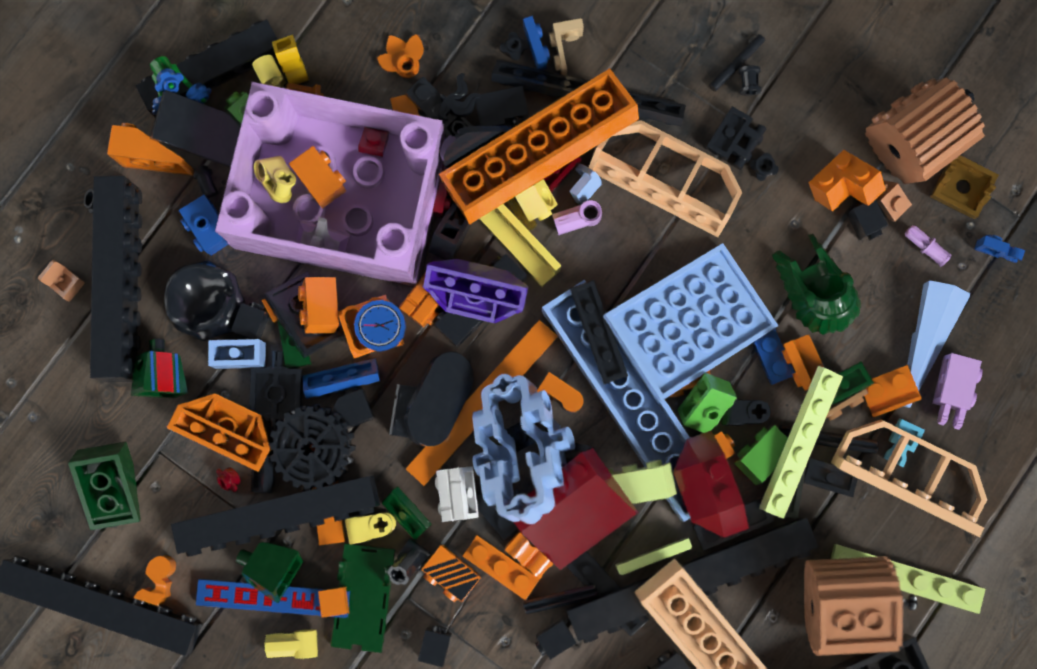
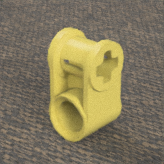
[254,156,296,203]
[345,512,396,544]

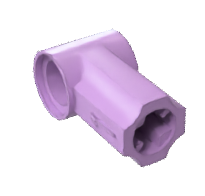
[552,200,602,235]

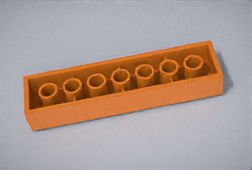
[439,68,639,225]

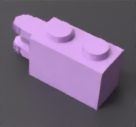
[932,353,982,430]

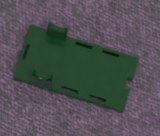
[331,543,396,653]

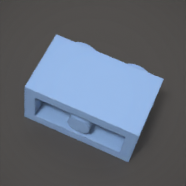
[208,339,266,369]

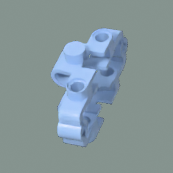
[472,374,575,524]

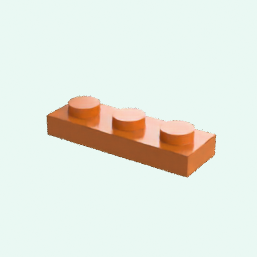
[463,535,540,600]

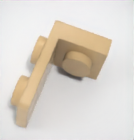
[549,18,584,76]

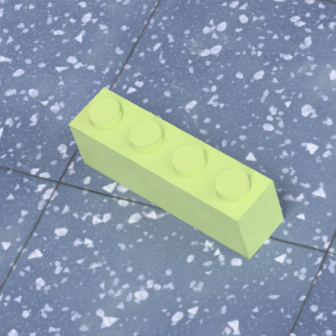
[608,460,677,504]

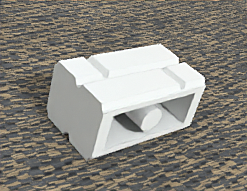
[435,467,479,522]

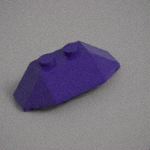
[423,259,528,323]

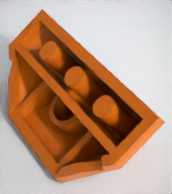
[167,393,270,472]

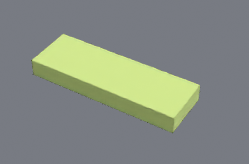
[615,538,692,575]

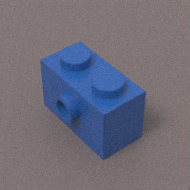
[179,195,229,256]

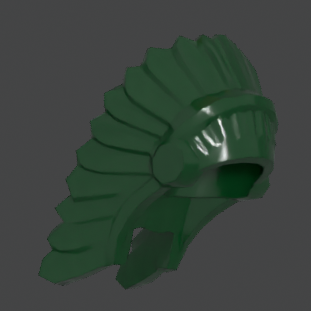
[772,234,861,335]

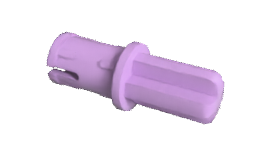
[905,225,952,267]

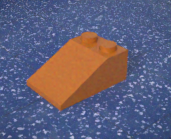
[107,123,194,176]

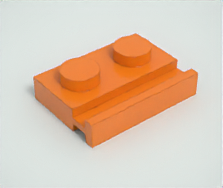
[864,365,922,417]

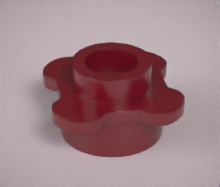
[216,467,240,492]

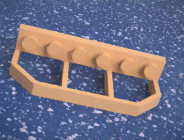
[588,120,742,237]
[831,420,987,537]

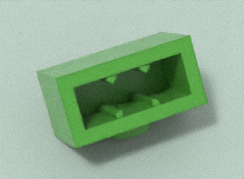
[677,373,737,433]
[734,425,788,485]

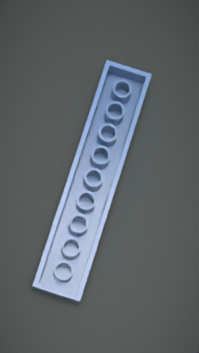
[542,280,690,522]

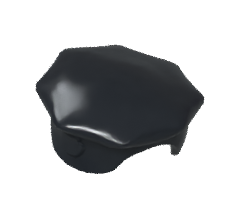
[164,261,245,341]

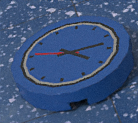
[354,300,406,352]

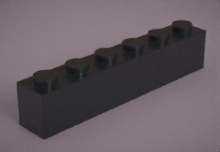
[135,19,278,118]

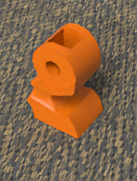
[504,531,553,579]
[133,555,176,606]

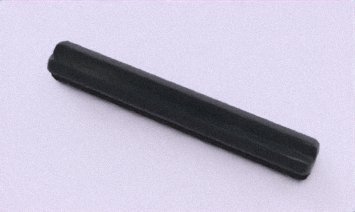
[779,425,879,454]

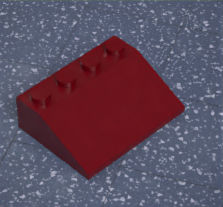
[514,449,639,570]

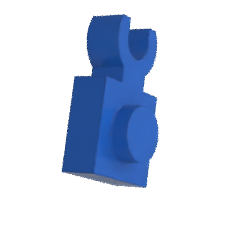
[974,235,1025,263]

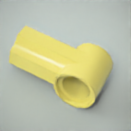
[252,55,286,88]
[265,629,318,659]

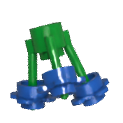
[150,56,212,115]

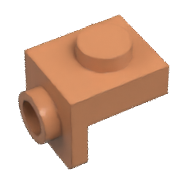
[876,180,912,221]
[38,260,85,302]

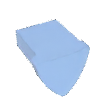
[570,164,601,205]

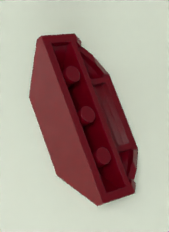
[673,431,749,537]

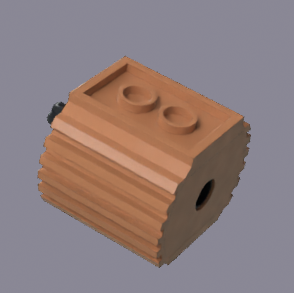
[865,77,985,184]
[804,556,917,656]

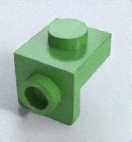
[224,91,249,125]

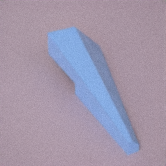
[903,281,970,408]

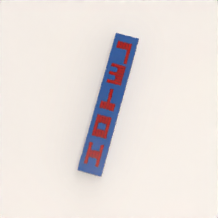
[196,579,350,618]

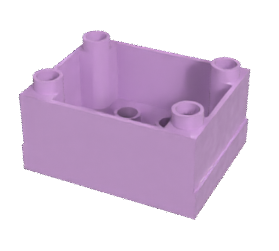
[215,82,446,287]

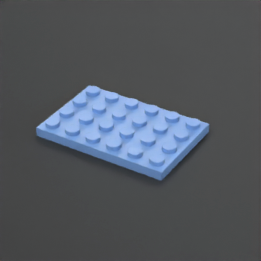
[603,243,778,403]

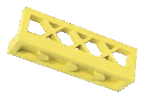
[478,204,561,287]

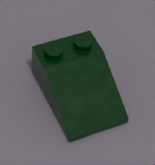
[68,441,141,530]

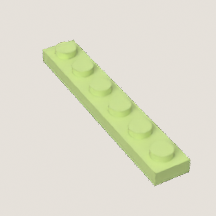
[759,366,843,519]
[830,544,985,614]

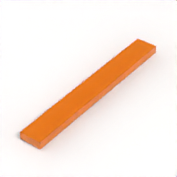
[406,320,558,486]

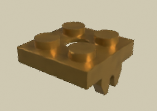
[930,155,999,219]

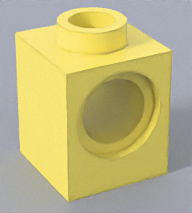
[515,179,558,222]

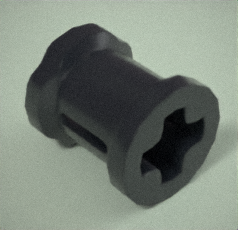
[739,65,762,96]

